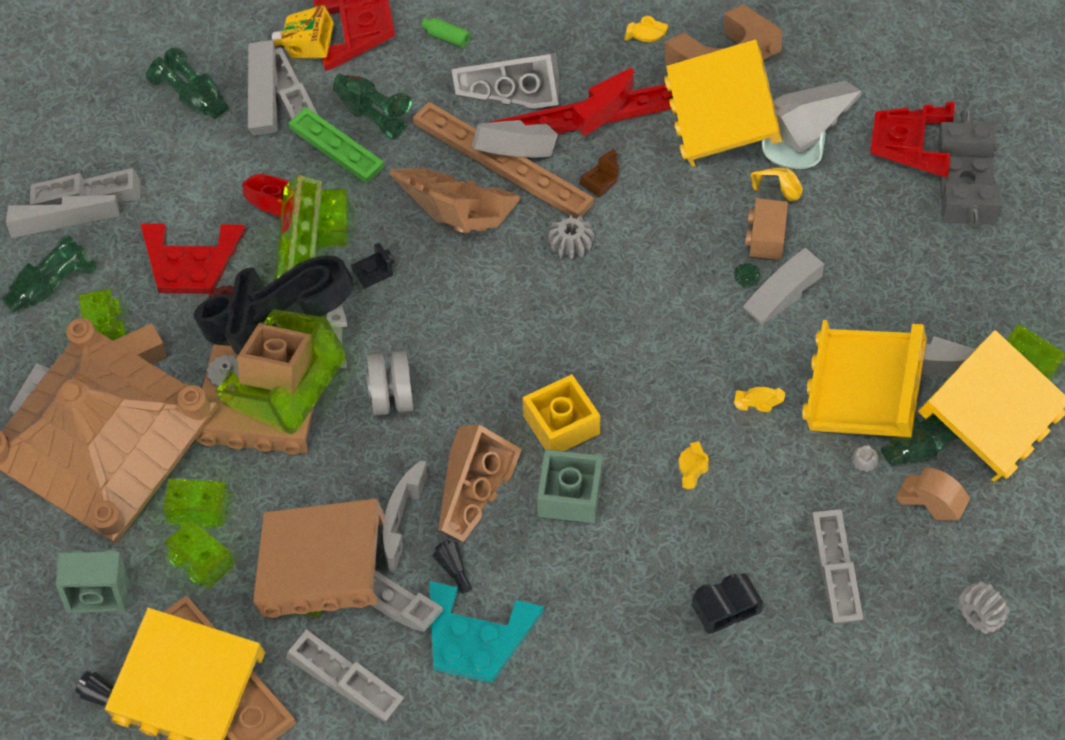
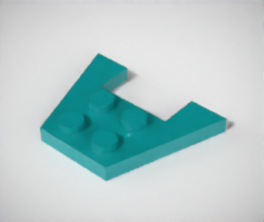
[429,581,544,683]

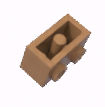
[745,198,788,260]

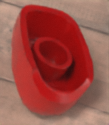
[242,174,298,218]

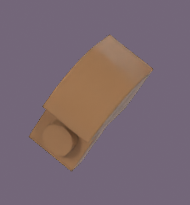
[896,467,970,520]

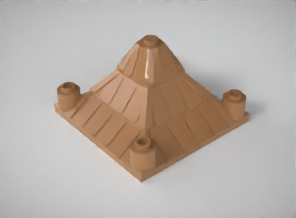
[0,318,219,545]

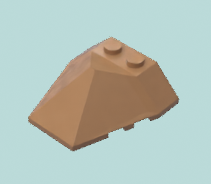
[389,168,520,233]

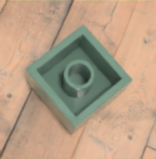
[537,450,603,523]
[55,550,129,613]

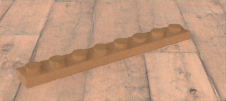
[413,102,594,219]

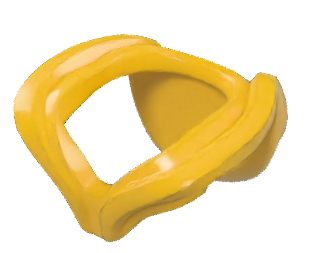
[750,168,803,202]

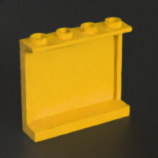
[664,39,783,167]
[802,320,927,437]
[918,330,1065,482]
[105,608,265,740]

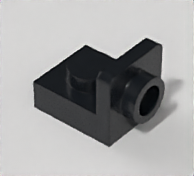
[351,243,394,289]

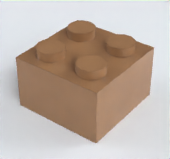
[238,324,313,395]

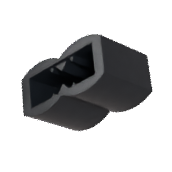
[692,573,763,634]

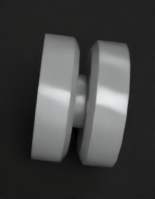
[366,350,413,416]

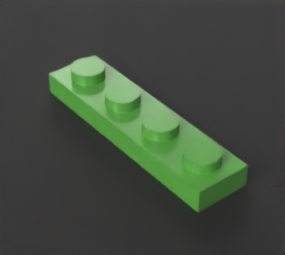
[289,107,384,184]

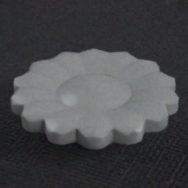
[207,355,239,389]

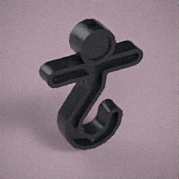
[194,255,354,355]

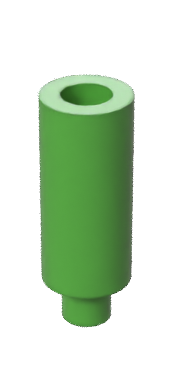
[421,17,471,48]

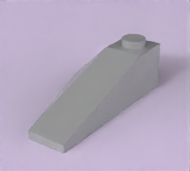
[452,52,560,109]
[773,80,862,153]

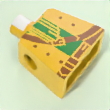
[272,5,334,59]

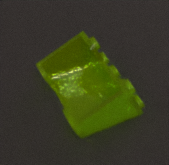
[215,309,345,434]

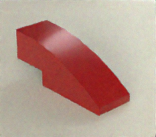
[572,67,634,136]

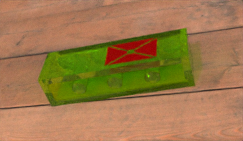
[274,174,322,280]

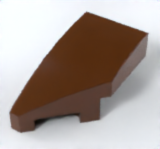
[579,148,619,197]

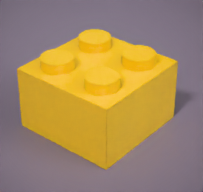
[522,375,600,451]

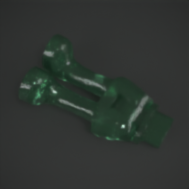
[146,47,228,119]
[333,73,412,140]
[1,234,97,313]
[881,415,959,466]

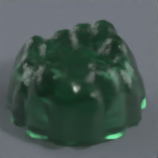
[734,263,760,288]

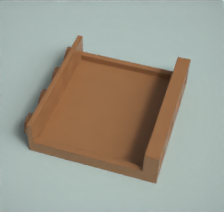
[195,344,325,455]
[253,499,385,618]

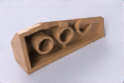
[438,424,522,542]

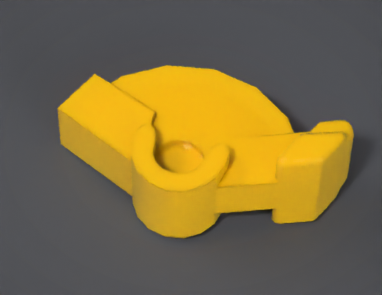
[624,16,669,42]
[734,387,785,412]
[678,441,709,489]

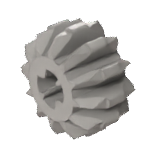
[548,214,594,261]
[957,581,1010,634]

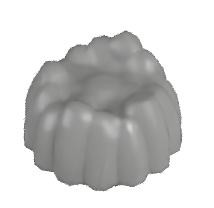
[851,445,879,472]

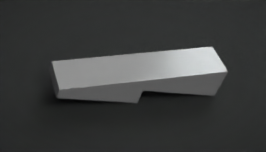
[248,40,278,136]
[275,48,318,121]
[30,168,141,205]
[6,195,120,238]
[810,509,863,624]
[286,629,404,723]

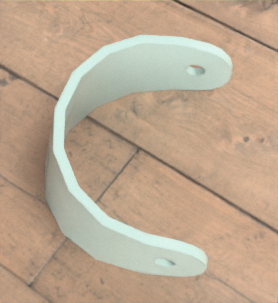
[762,130,826,169]

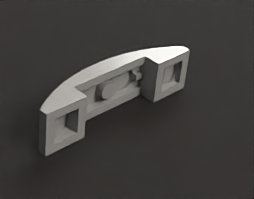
[383,461,428,573]
[372,571,443,632]

